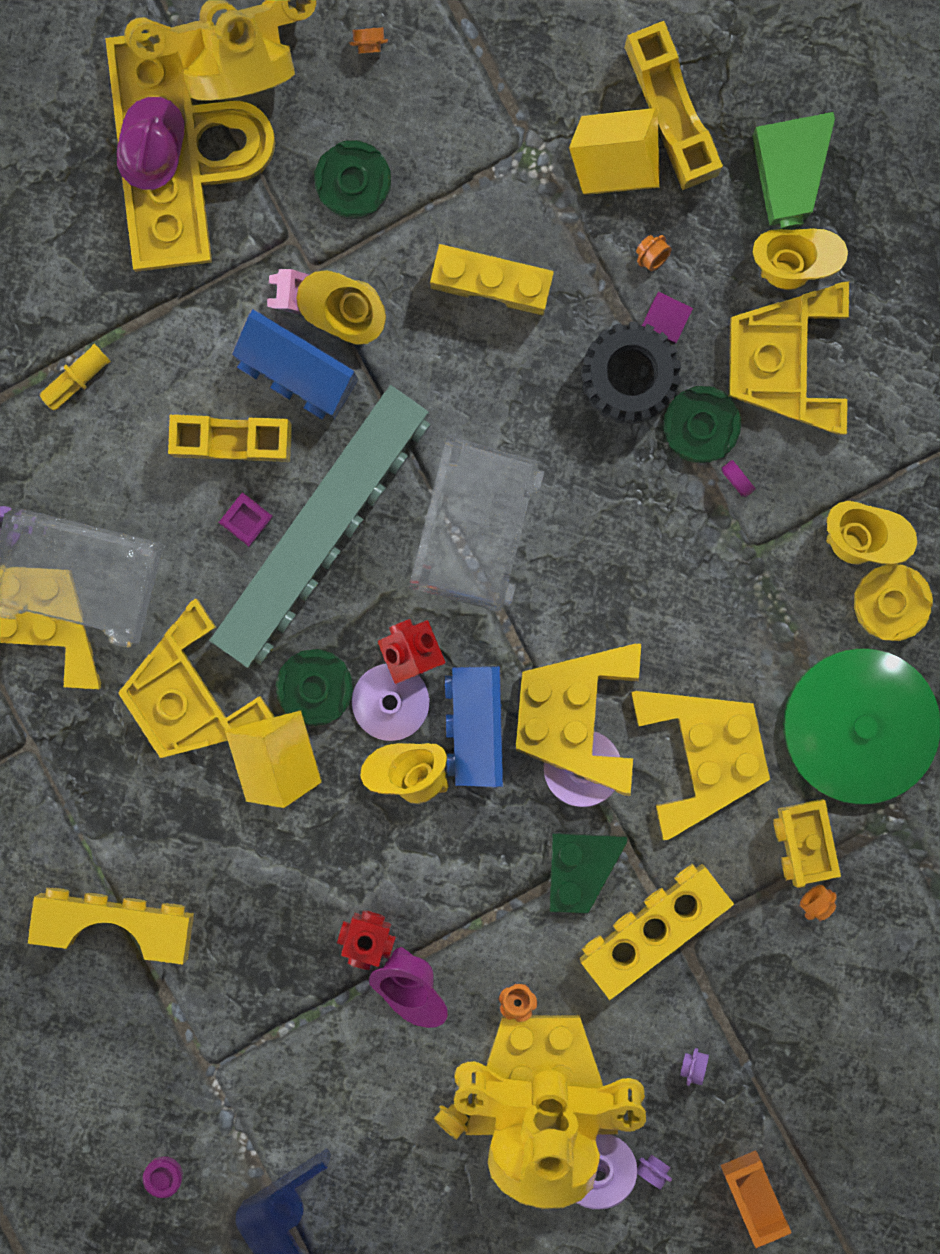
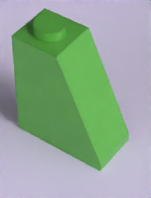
[752,112,835,229]

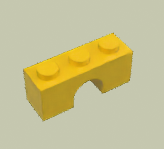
[430,244,554,316]
[168,415,292,462]

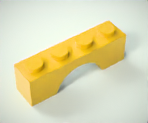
[625,21,723,190]
[28,888,194,965]

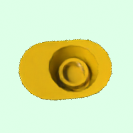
[752,229,848,290]
[296,270,386,345]
[827,501,917,565]
[360,743,449,804]

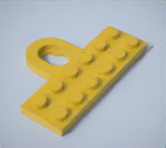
[105,33,275,272]

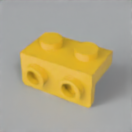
[773,799,841,888]

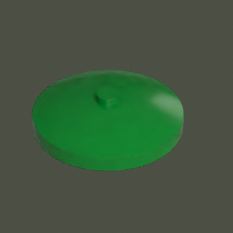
[783,649,940,804]

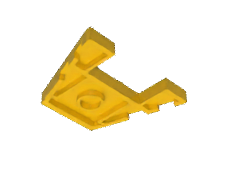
[729,282,849,435]
[0,567,101,689]
[118,598,274,758]
[516,644,641,796]
[631,691,770,840]
[466,1015,618,1135]

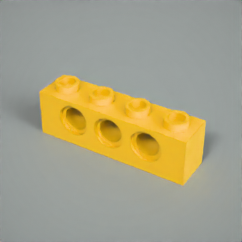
[580,864,734,1000]

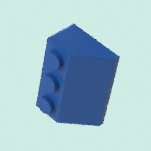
[232,309,359,420]
[445,666,503,787]

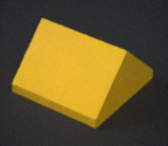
[569,108,659,195]
[225,711,321,808]

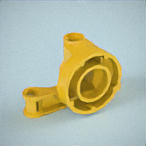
[124,0,316,100]
[454,1062,646,1209]

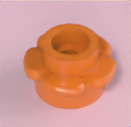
[350,27,388,53]
[636,235,672,271]
[800,885,837,921]
[499,984,537,1022]

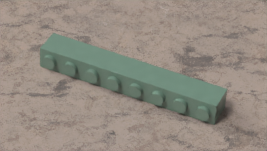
[209,385,431,668]

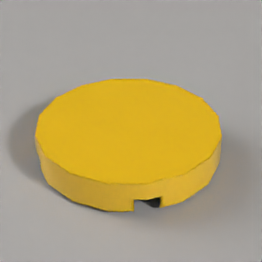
[854,564,933,641]

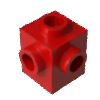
[377,619,446,684]
[337,910,396,970]

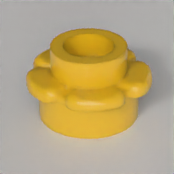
[433,1104,469,1140]

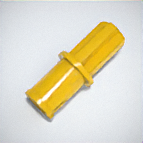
[40,343,111,410]

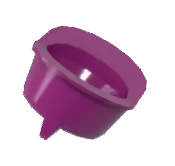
[117,97,184,190]
[369,947,448,1028]

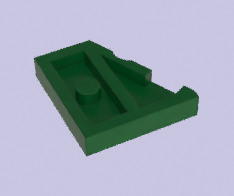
[549,833,627,913]

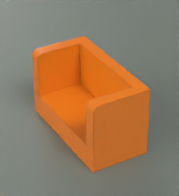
[720,1150,792,1248]

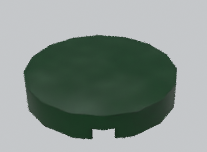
[314,140,391,219]
[664,386,741,463]
[276,649,354,726]

